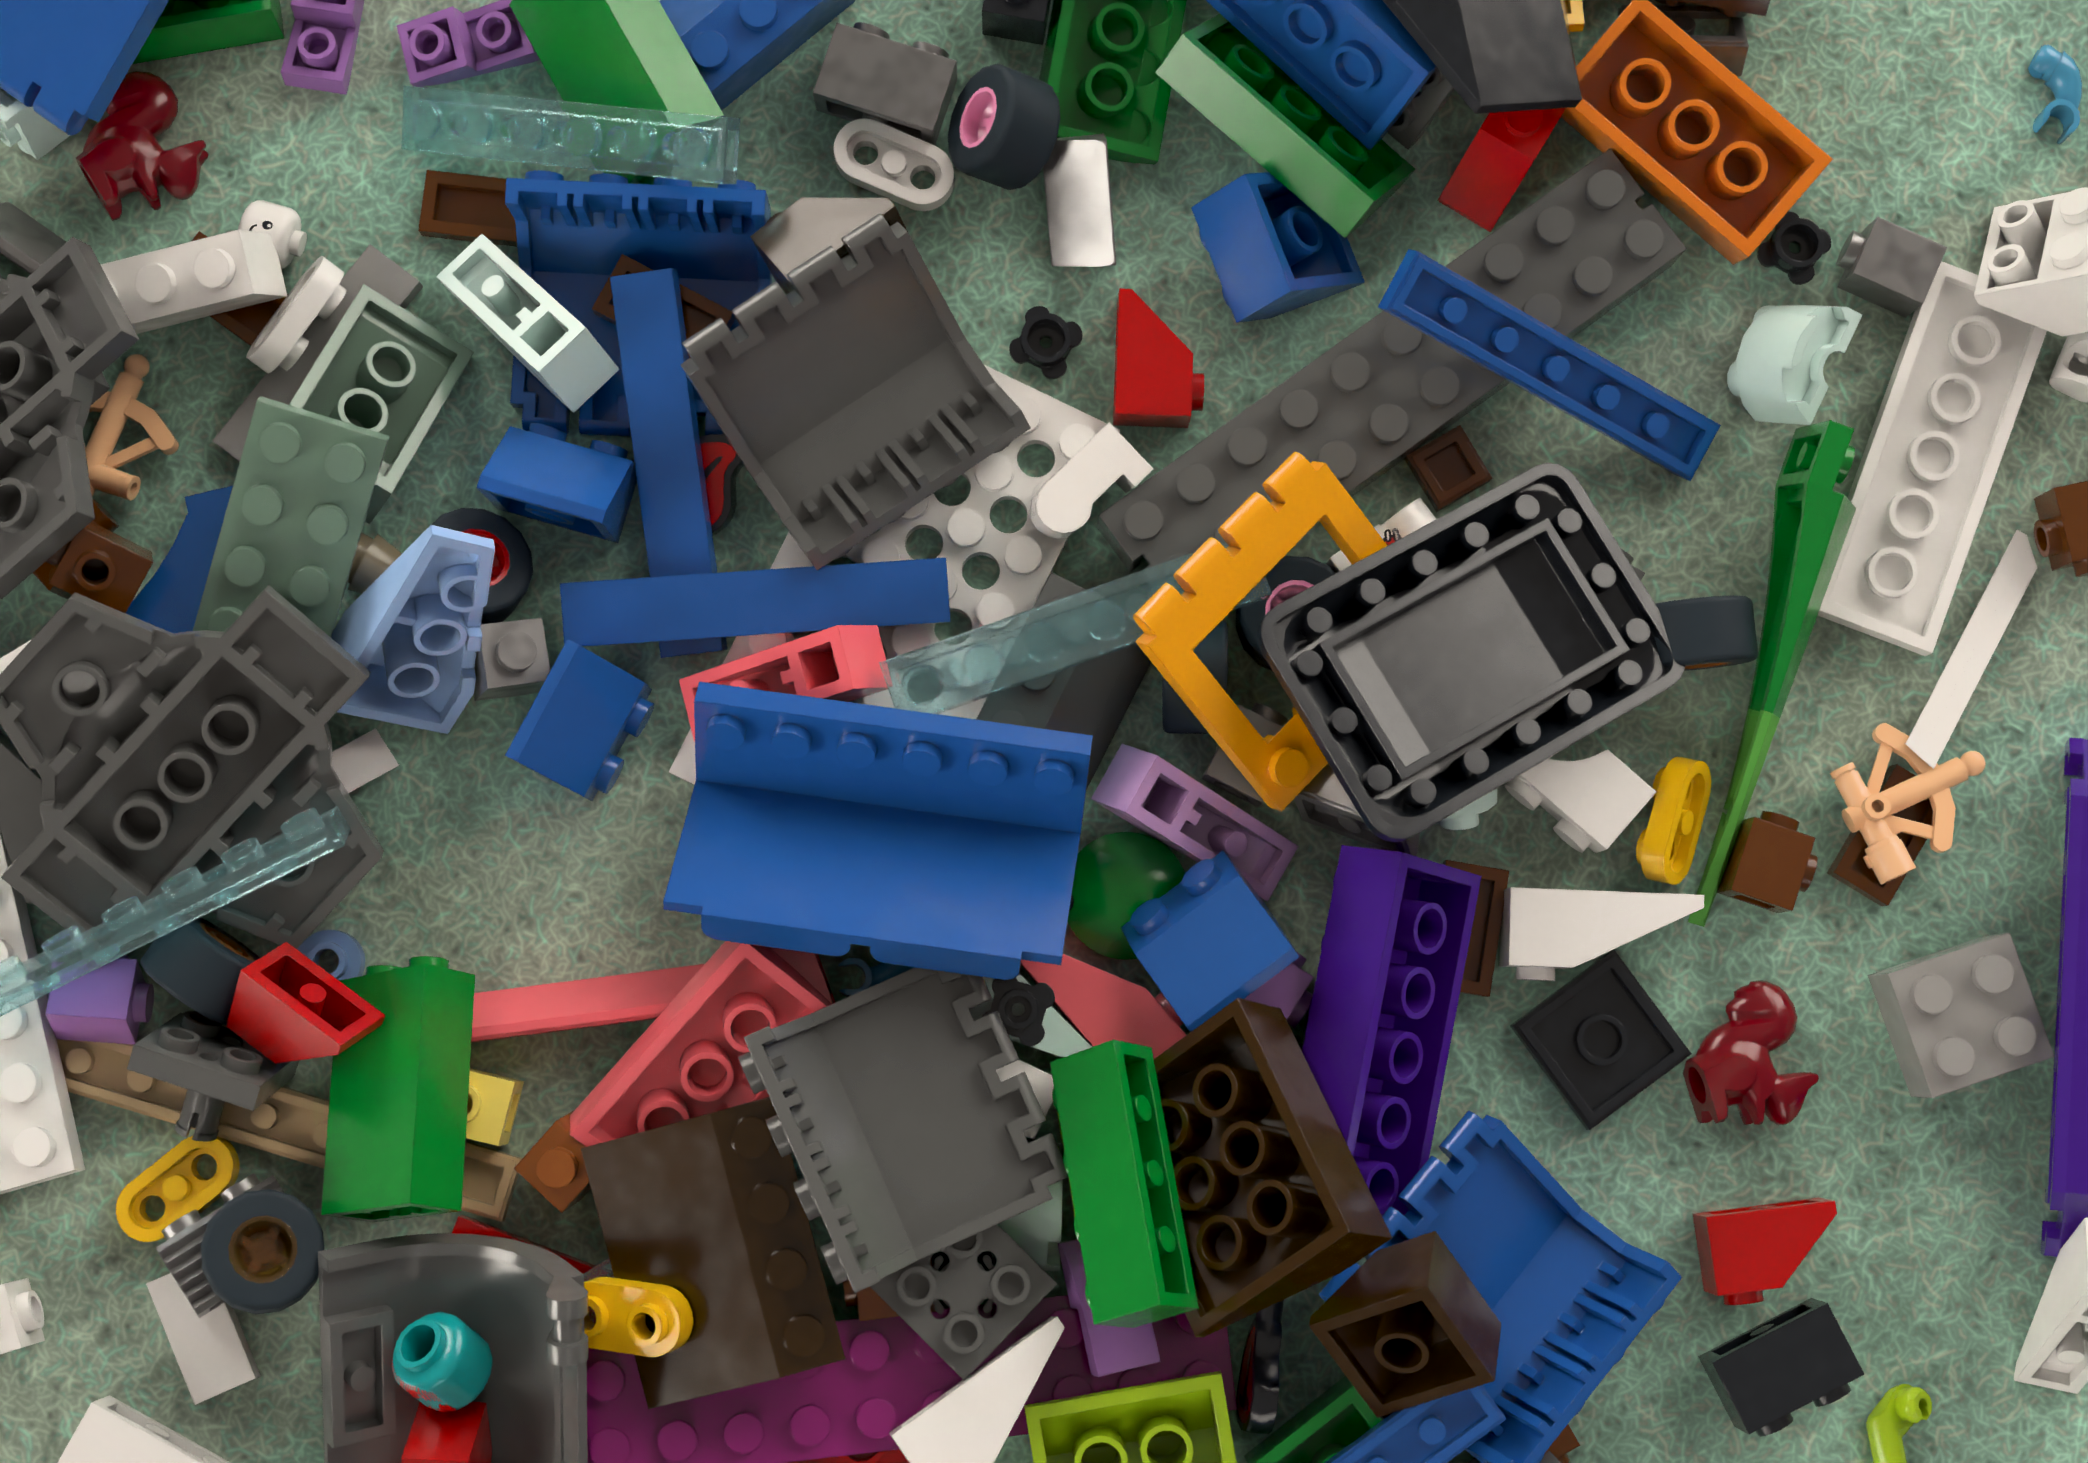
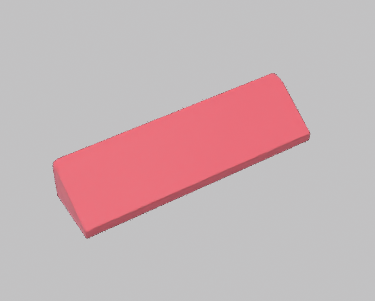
[471,964,704,1043]

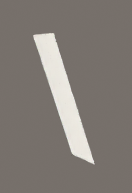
[1906,530,2037,769]

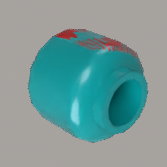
[391,1312,493,1412]

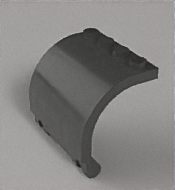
[318,1233,588,1463]

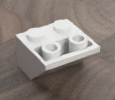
[1974,188,2088,337]

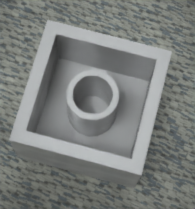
[1868,933,2055,1098]

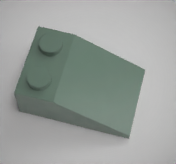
[289,284,474,524]

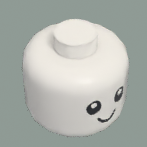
[238,200,307,269]

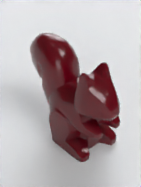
[76,71,209,221]
[1683,980,1819,1125]

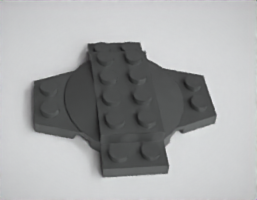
[0,237,139,599]
[0,585,384,961]

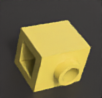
[466,1068,524,1146]

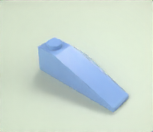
[331,525,495,734]

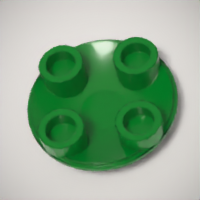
[1068,832,1185,960]

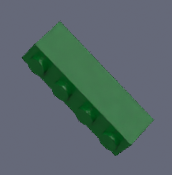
[1050,1039,1199,1328]

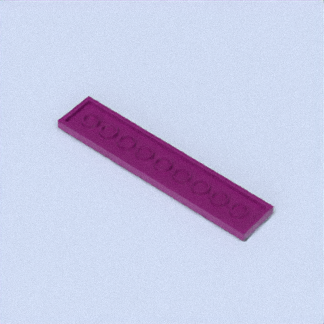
[587,1295,1237,1463]

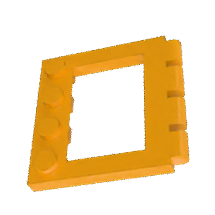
[1133,451,1387,812]

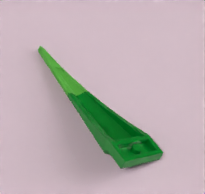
[1688,420,1856,927]

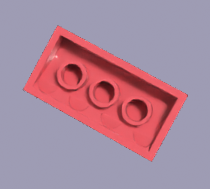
[570,941,832,1147]

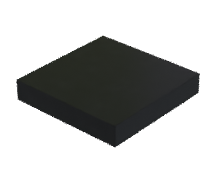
[1510,950,1692,1130]

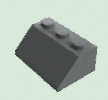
[976,572,1151,790]

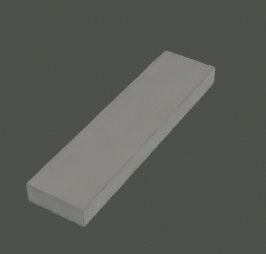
[212,244,423,462]

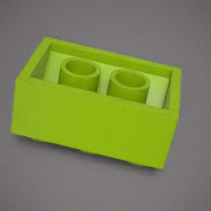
[1024,1371,1237,1463]

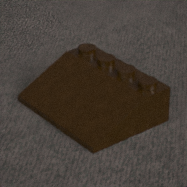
[1154,998,1392,1337]
[581,1097,845,1409]

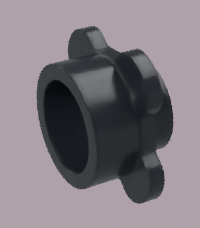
[1757,211,1831,285]
[1009,306,1083,379]
[982,977,1055,1046]

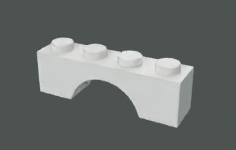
[1505,749,1656,853]

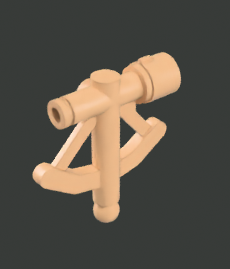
[84,354,179,501]
[1830,723,1986,885]

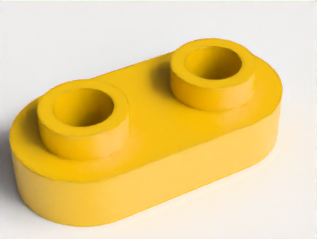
[1636,756,1711,885]
[116,1136,240,1242]
[584,1276,693,1357]

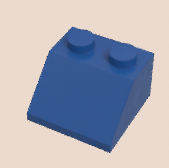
[1191,172,1365,323]
[476,423,637,543]
[505,639,654,801]
[1121,850,1300,1032]

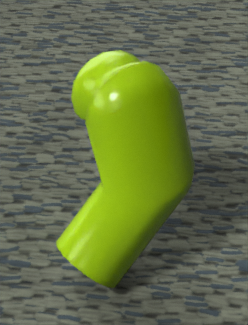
[1866,1384,1932,1463]

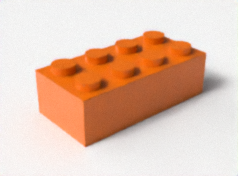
[1561,0,1833,265]

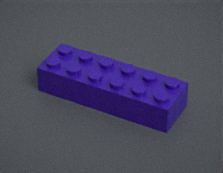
[1302,845,1482,1216]

